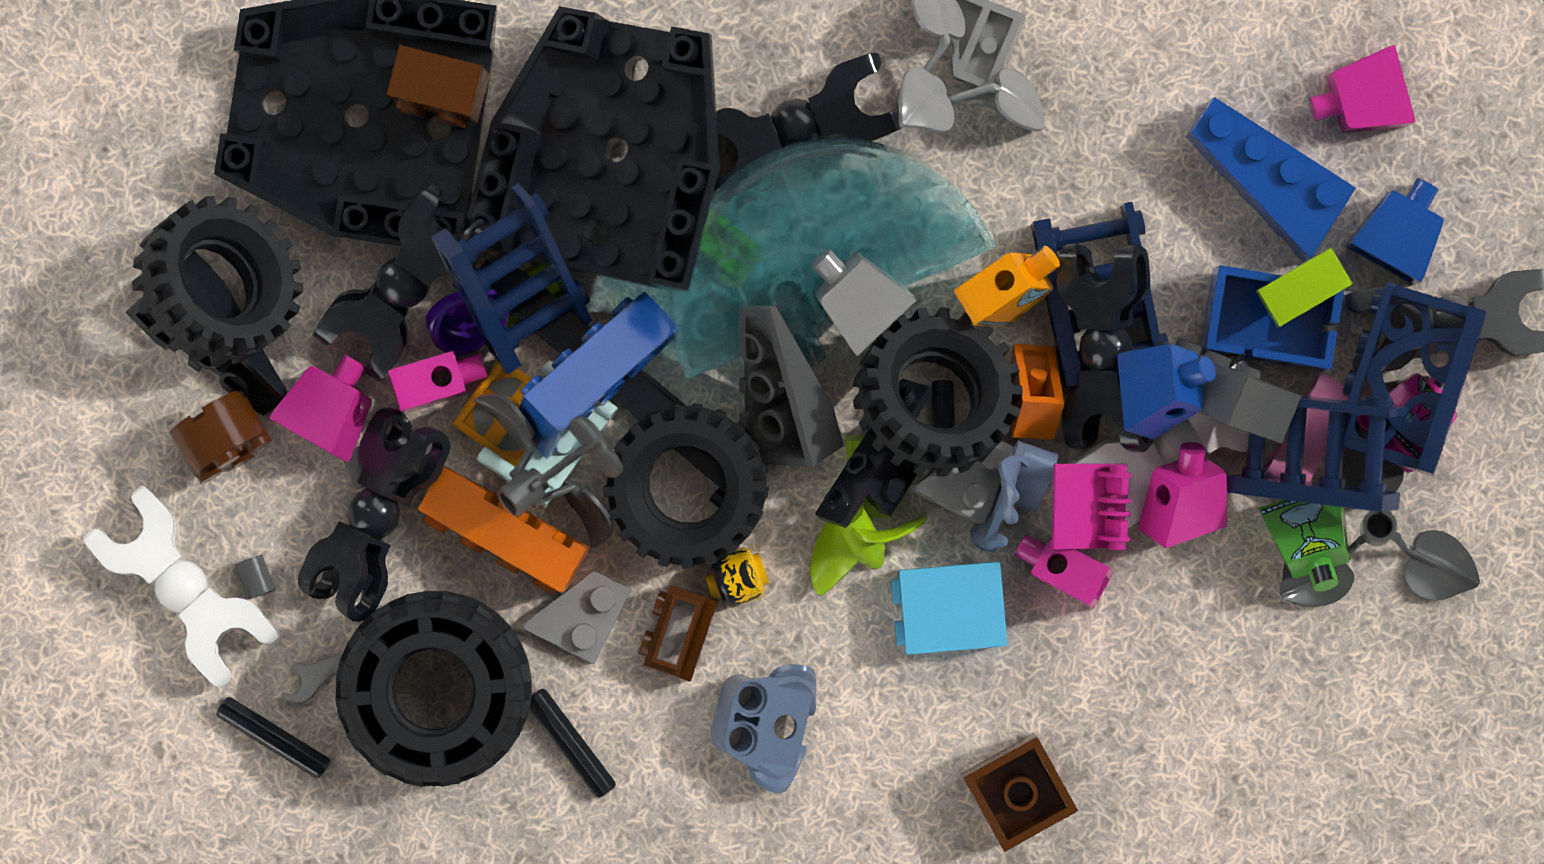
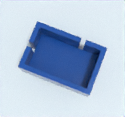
[1200,265,1344,371]

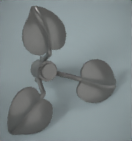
[473,394,623,548]
[1280,427,1480,607]

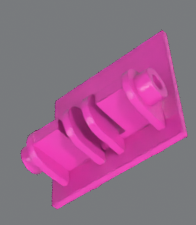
[1052,463,1131,550]

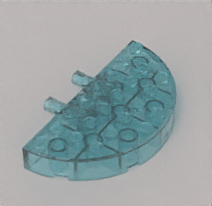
[669,138,997,380]

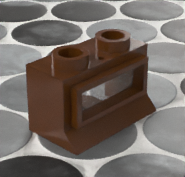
[638,585,718,682]

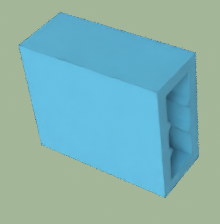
[891,561,1008,655]

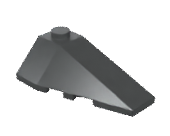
[738,305,844,466]

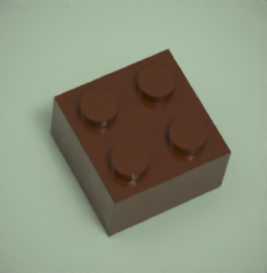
[387,45,490,128]
[960,733,1078,852]

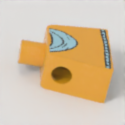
[953,246,1060,327]

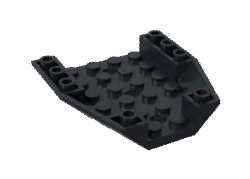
[214,0,497,247]
[463,6,720,291]

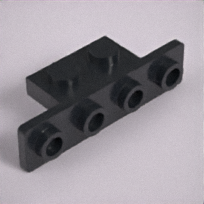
[815,379,933,528]

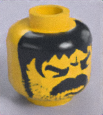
[705,547,770,608]

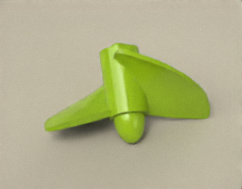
[810,505,927,596]

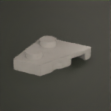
[951,0,1026,94]
[909,441,1014,524]
[522,570,632,664]

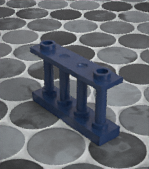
[431,183,592,374]
[1031,201,1169,388]
[1227,396,1407,512]

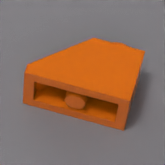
[1011,343,1064,440]

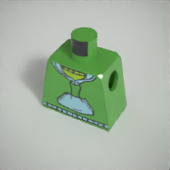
[1259,500,1350,591]

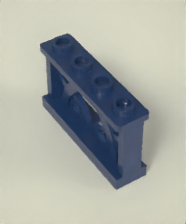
[1342,282,1487,477]

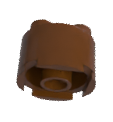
[169,391,272,485]

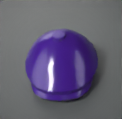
[425,289,509,356]

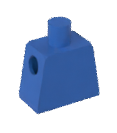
[1345,178,1444,285]
[1117,344,1216,439]

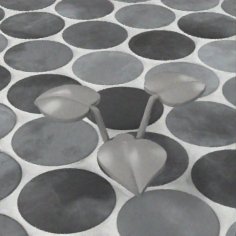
[897,0,1045,133]

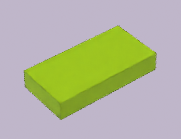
[1256,248,1353,328]

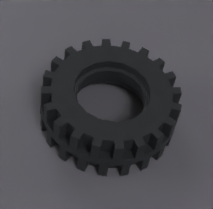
[132,196,303,366]
[853,307,1023,477]
[603,403,769,569]

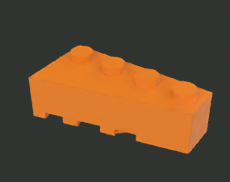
[417,466,591,594]

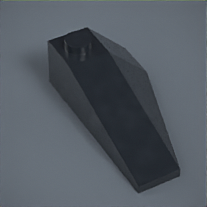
[125,250,288,416]

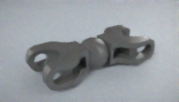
[1344,269,1544,372]

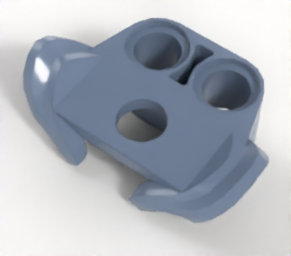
[970,441,1058,552]
[711,664,817,793]

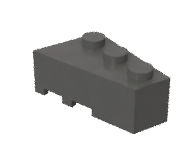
[1157,338,1301,443]

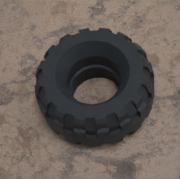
[335,591,532,787]

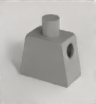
[811,249,916,356]

